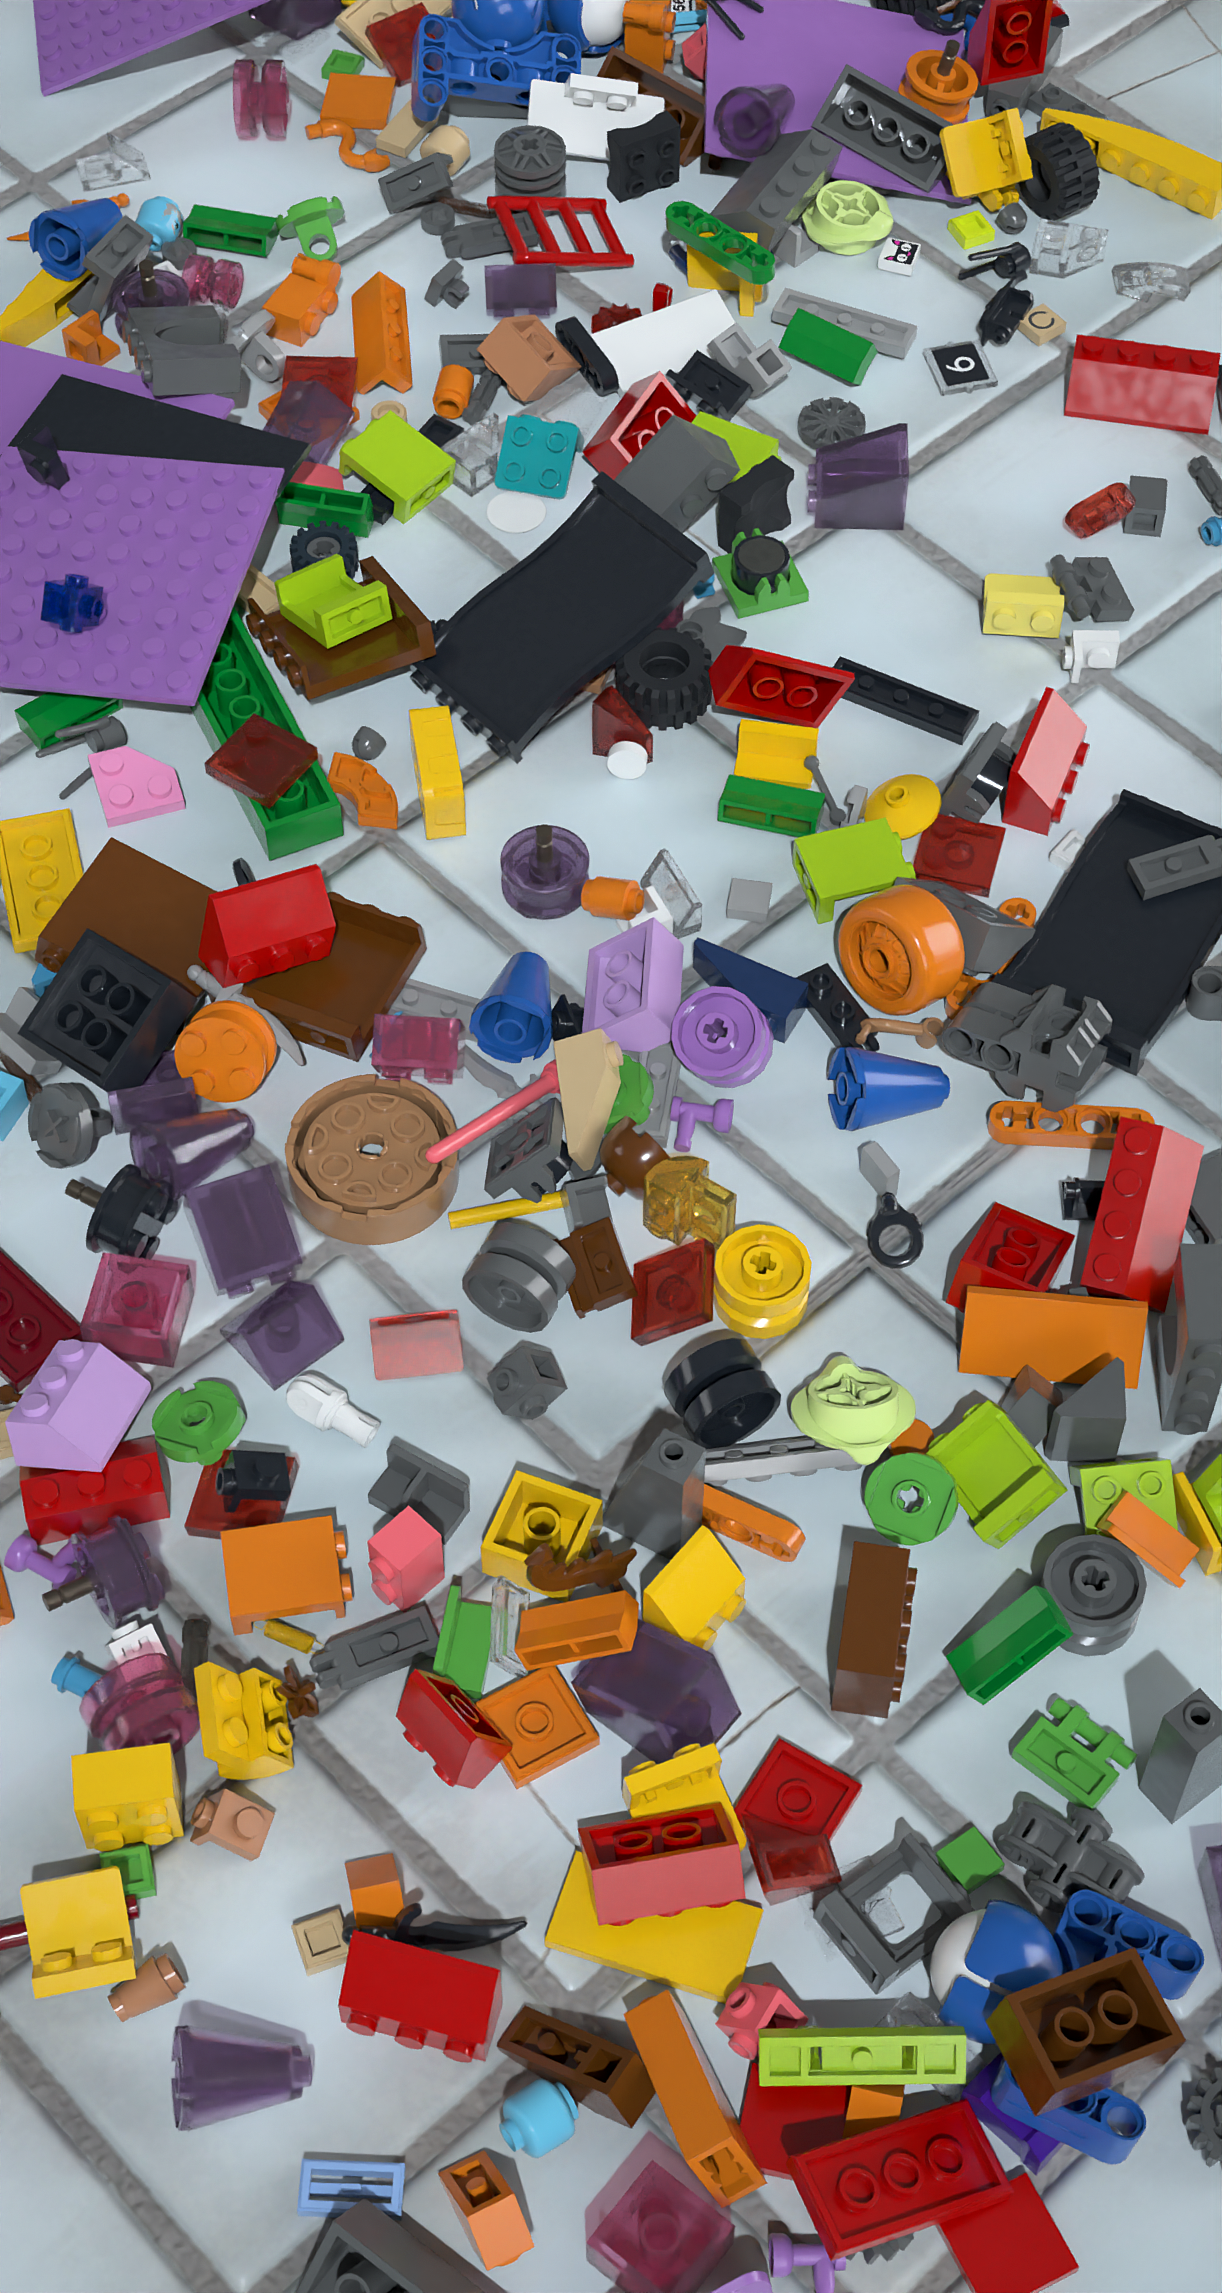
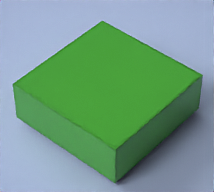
[321,49,365,80]
[936,1826,1005,1895]
[99,1844,157,1900]

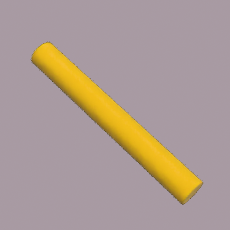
[447,1191,563,1229]

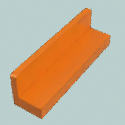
[351,271,413,395]

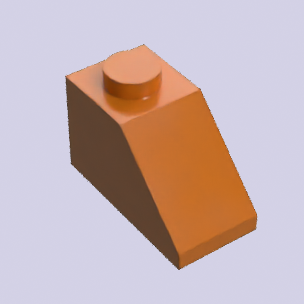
[438,2150,535,2271]

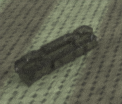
[179,1618,209,1710]

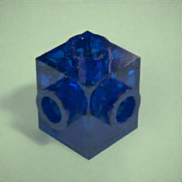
[40,574,104,633]

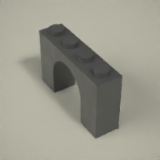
[122,305,241,396]
[1154,1243,1222,1435]

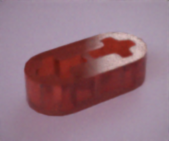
[1065,482,1136,538]

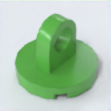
[275,196,345,261]

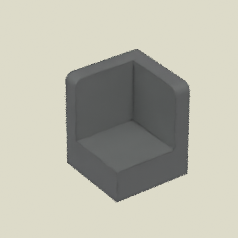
[1123,475,1168,537]
[560,1175,613,1234]

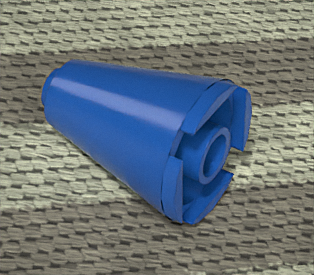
[28,198,123,281]
[469,952,553,1063]
[828,1046,950,1131]

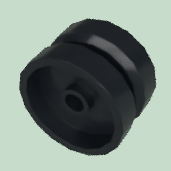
[664,1338,781,1449]

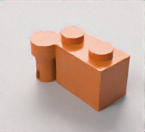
[623,0,676,74]
[262,253,341,347]

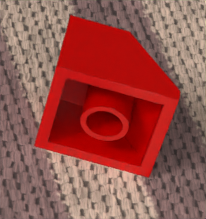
[396,1669,513,1789]

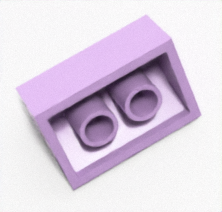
[582,917,684,1052]
[5,1339,151,1472]

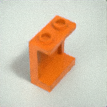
[220,1515,353,1635]

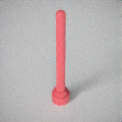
[425,1059,560,1164]

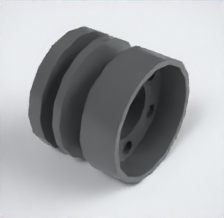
[494,125,567,217]

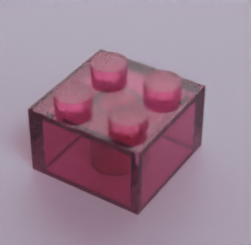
[371,1014,466,1085]
[80,1252,194,1368]
[586,2160,735,2293]

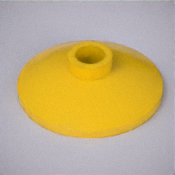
[864,774,942,840]

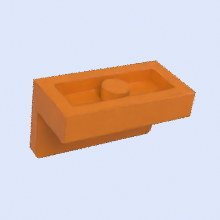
[1096,1491,1200,1589]

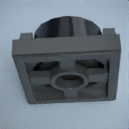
[937,721,1017,824]
[484,1097,573,1203]

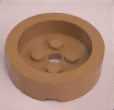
[285,1074,459,1245]

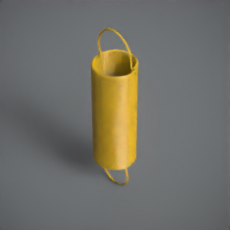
[253,1619,324,1654]

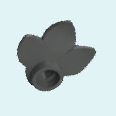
[676,607,747,663]

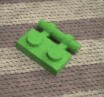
[1011,1697,1138,1811]

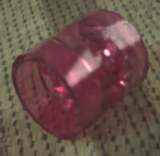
[181,253,244,309]

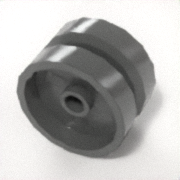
[462,1222,576,1333]
[1040,1534,1147,1656]

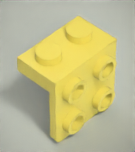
[983,573,1064,638]

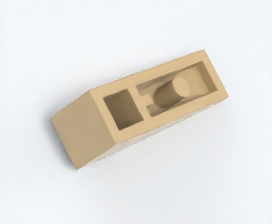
[553,1028,624,1171]

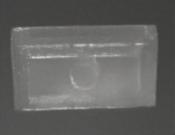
[640,848,702,939]

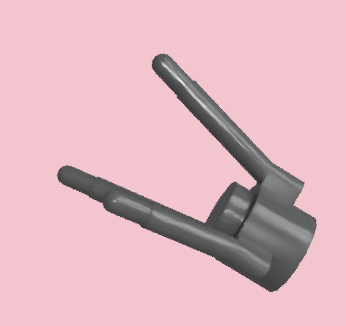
[35,715,126,800]

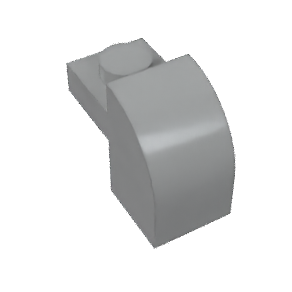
[707,322,793,398]

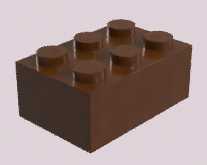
[831,1541,918,1719]
[985,1947,1186,2117]

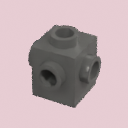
[487,1346,568,1420]

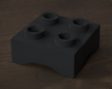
[607,110,681,203]
[718,455,794,554]

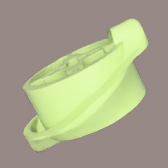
[801,180,894,255]
[791,1356,916,1465]

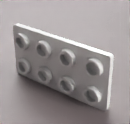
[527,73,664,160]

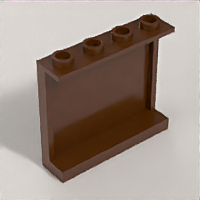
[245,556,436,700]
[34,837,217,1035]
[207,892,427,1062]

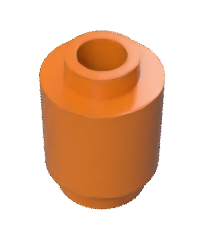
[432,364,474,419]
[581,876,645,921]

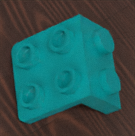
[494,415,585,500]

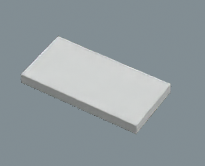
[591,289,735,398]

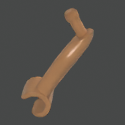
[855,1017,944,1049]

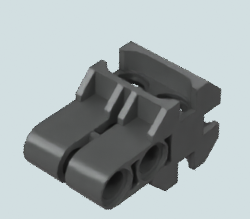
[942,982,1113,1112]

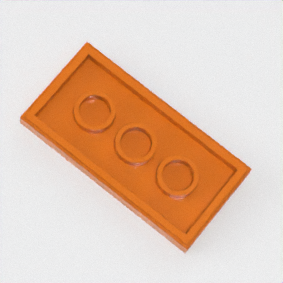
[958,1286,1148,1389]

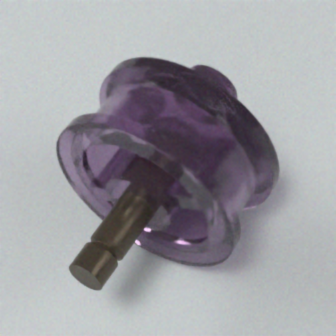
[111,260,190,340]
[500,824,590,920]
[42,1515,165,1629]

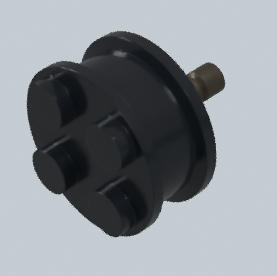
[65,1164,178,1269]

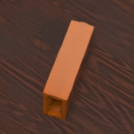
[623,1989,767,2208]

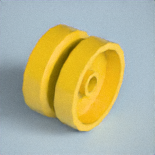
[713,1224,812,1339]

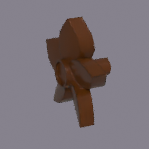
[275,1665,319,1720]

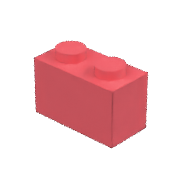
[367,1505,445,1613]

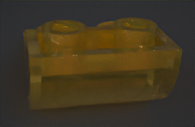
[643,1156,737,1250]

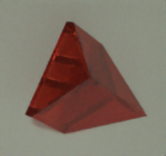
[592,685,653,764]
[741,1813,842,1906]

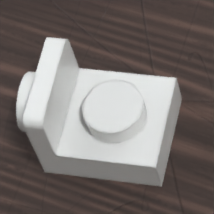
[1062,630,1120,683]
[105,1620,176,1696]

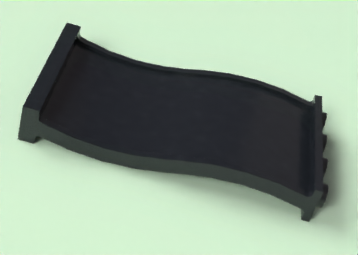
[409,471,714,764]
[992,789,1222,1076]

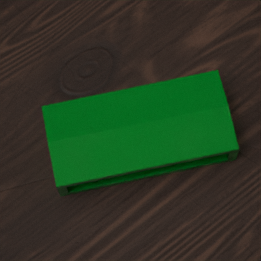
[183,204,279,257]
[778,307,878,385]
[275,482,374,538]
[14,692,123,750]
[717,774,826,837]
[945,1585,1074,1705]

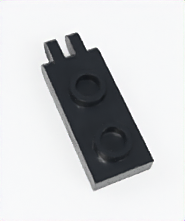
[796,963,880,1052]

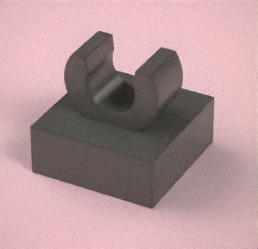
[424,258,469,309]

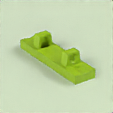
[758,2024,966,2086]

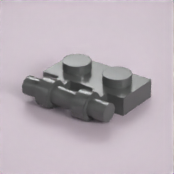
[1050,554,1134,621]

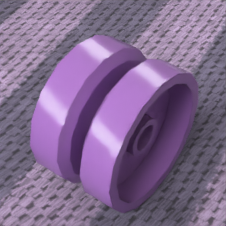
[671,986,774,1088]

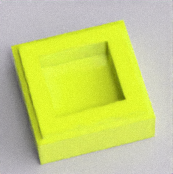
[947,210,995,250]

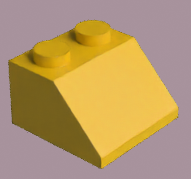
[642,1525,746,1665]

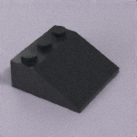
[18,928,198,1105]

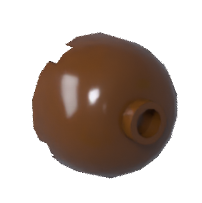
[600,1116,684,1201]

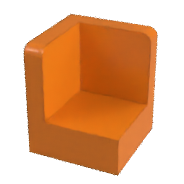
[62,310,120,366]

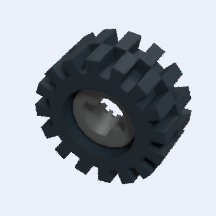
[290,521,359,579]

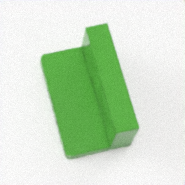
[433,1585,499,1700]

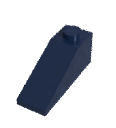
[693,937,808,1044]

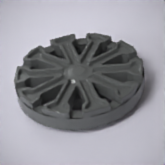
[798,397,866,453]

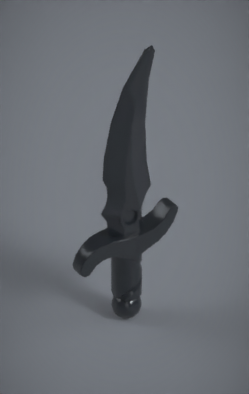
[342,1903,528,1952]

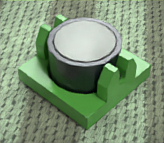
[712,528,809,619]

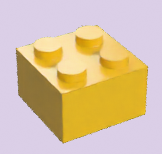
[481,1470,603,1602]
[71,1743,184,1852]

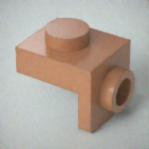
[190,1789,275,1861]

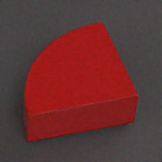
[653,282,673,312]

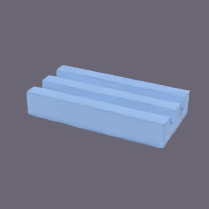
[297,2159,406,2221]

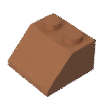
[477,314,581,402]

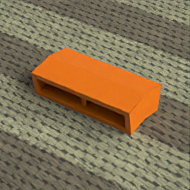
[514,1590,639,1671]

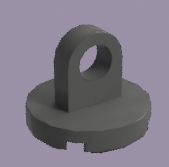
[28,1083,112,1169]

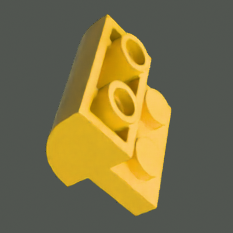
[194,1661,294,1780]

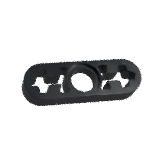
[555,316,619,397]

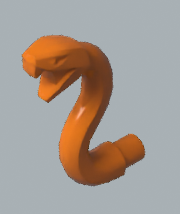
[305,119,390,172]

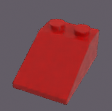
[967,0,1053,86]
[945,1202,1076,1313]

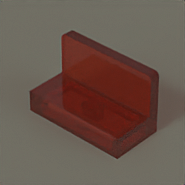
[369,1309,464,1381]

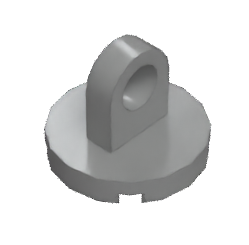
[224,309,287,382]

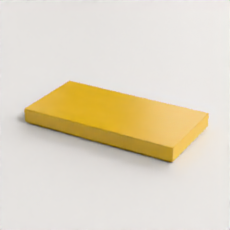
[0,808,83,954]
[544,1851,764,2004]

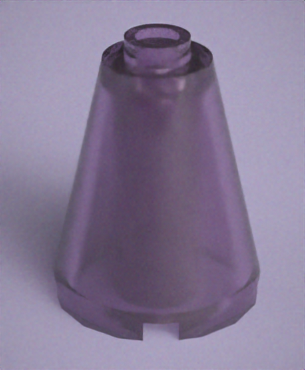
[714,83,795,158]
[129,1108,254,1201]
[171,2025,312,2131]

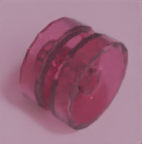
[233,59,289,138]
[79,1653,200,1755]

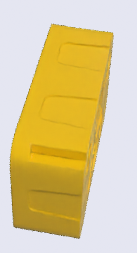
[409,705,466,840]

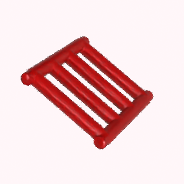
[486,196,634,267]

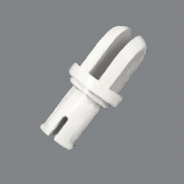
[286,1374,380,1448]

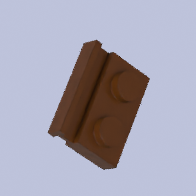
[554,1217,638,1319]

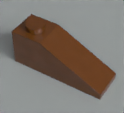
[496,2005,656,2129]

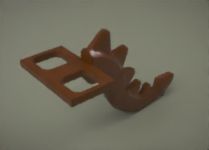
[524,1538,637,1593]

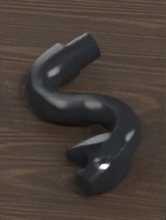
[914,0,986,35]

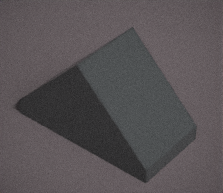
[1001,1365,1063,1448]

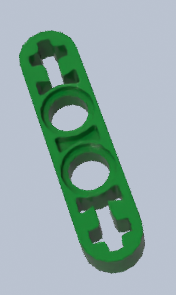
[665,201,775,285]

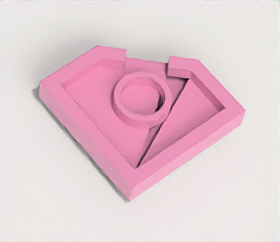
[88,746,185,828]

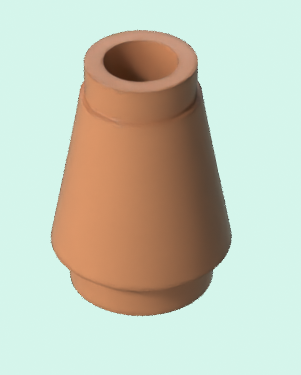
[107,1953,186,2022]

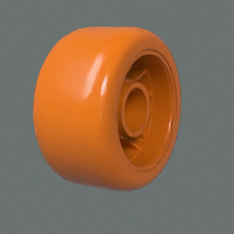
[838,885,965,1016]

